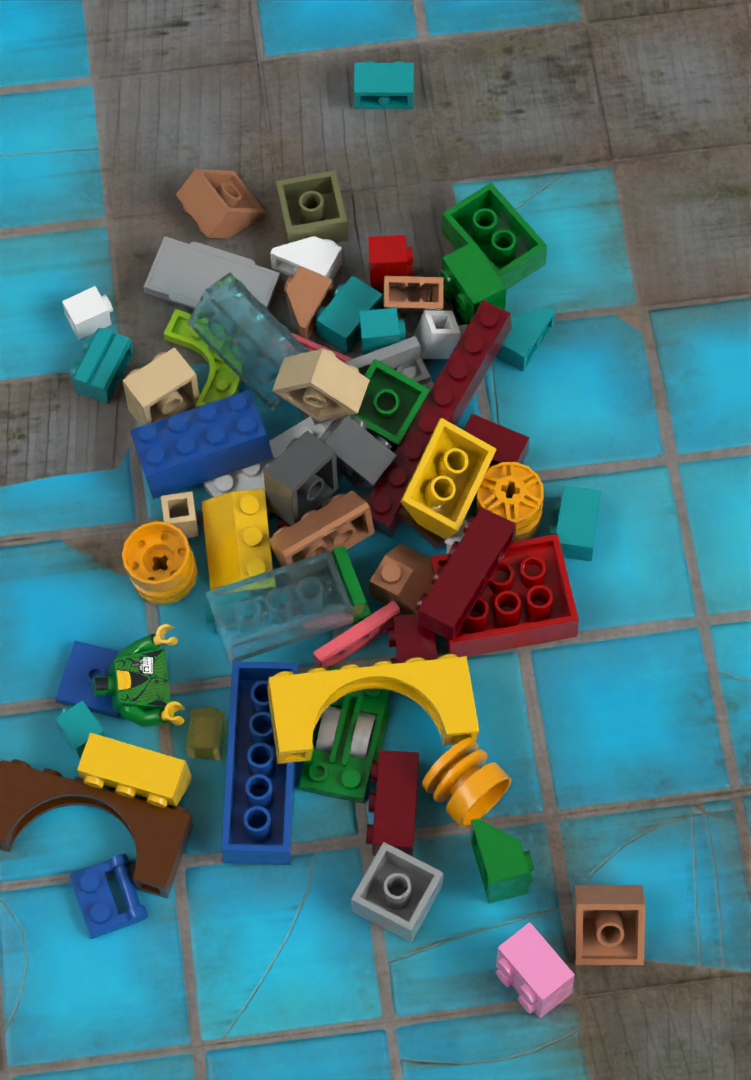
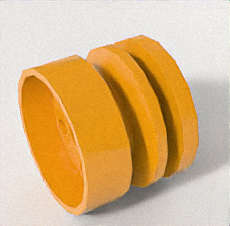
[476,462,544,542]
[122,521,198,605]
[422,737,512,828]

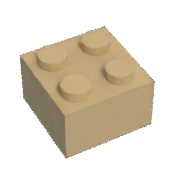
[122,347,199,426]
[272,348,370,421]

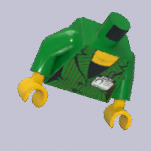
[92,624,185,727]

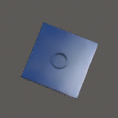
[55,640,120,719]

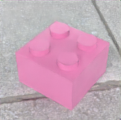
[496,922,575,1019]

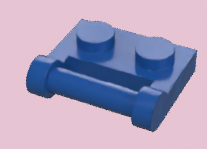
[69,854,148,939]

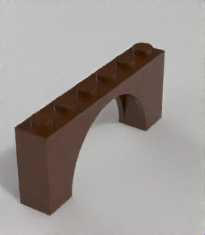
[0,759,193,899]

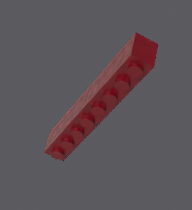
[366,300,512,538]

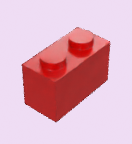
[368,235,413,294]

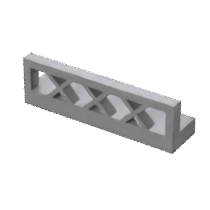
[311,336,431,425]

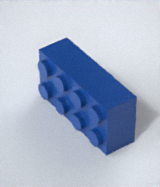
[130,389,274,499]

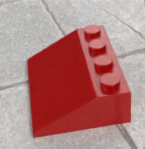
[431,534,579,657]

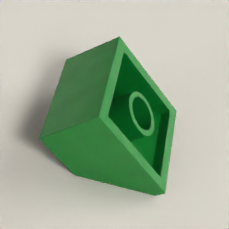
[470,818,534,904]

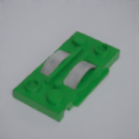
[299,665,391,804]

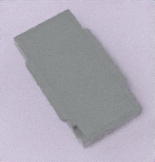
[144,236,280,329]

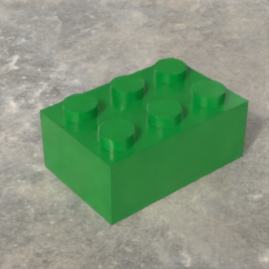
[442,182,547,290]

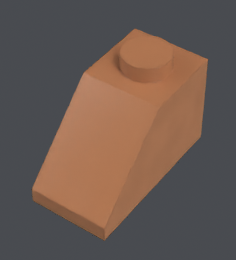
[284,266,334,339]

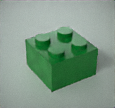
[440,241,506,325]
[348,359,430,448]

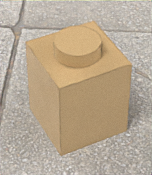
[161,492,199,538]

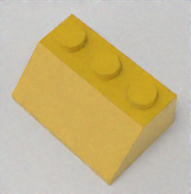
[400,418,497,540]
[201,488,275,593]
[77,733,193,808]

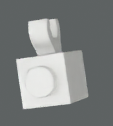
[413,310,468,359]

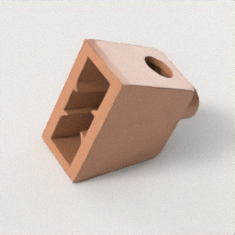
[384,276,444,313]

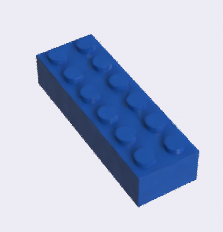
[221,661,300,865]

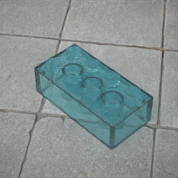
[187,272,310,411]
[206,551,353,665]

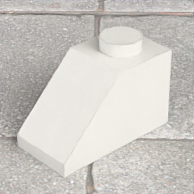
[270,236,342,280]

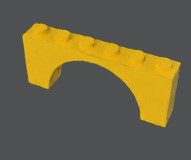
[267,654,479,764]

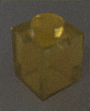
[186,706,226,761]

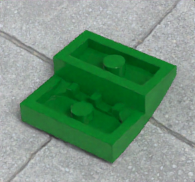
[330,546,371,625]

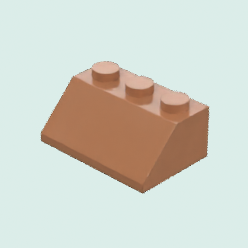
[269,491,375,582]

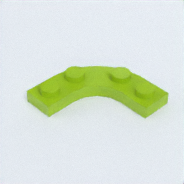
[163,309,242,408]

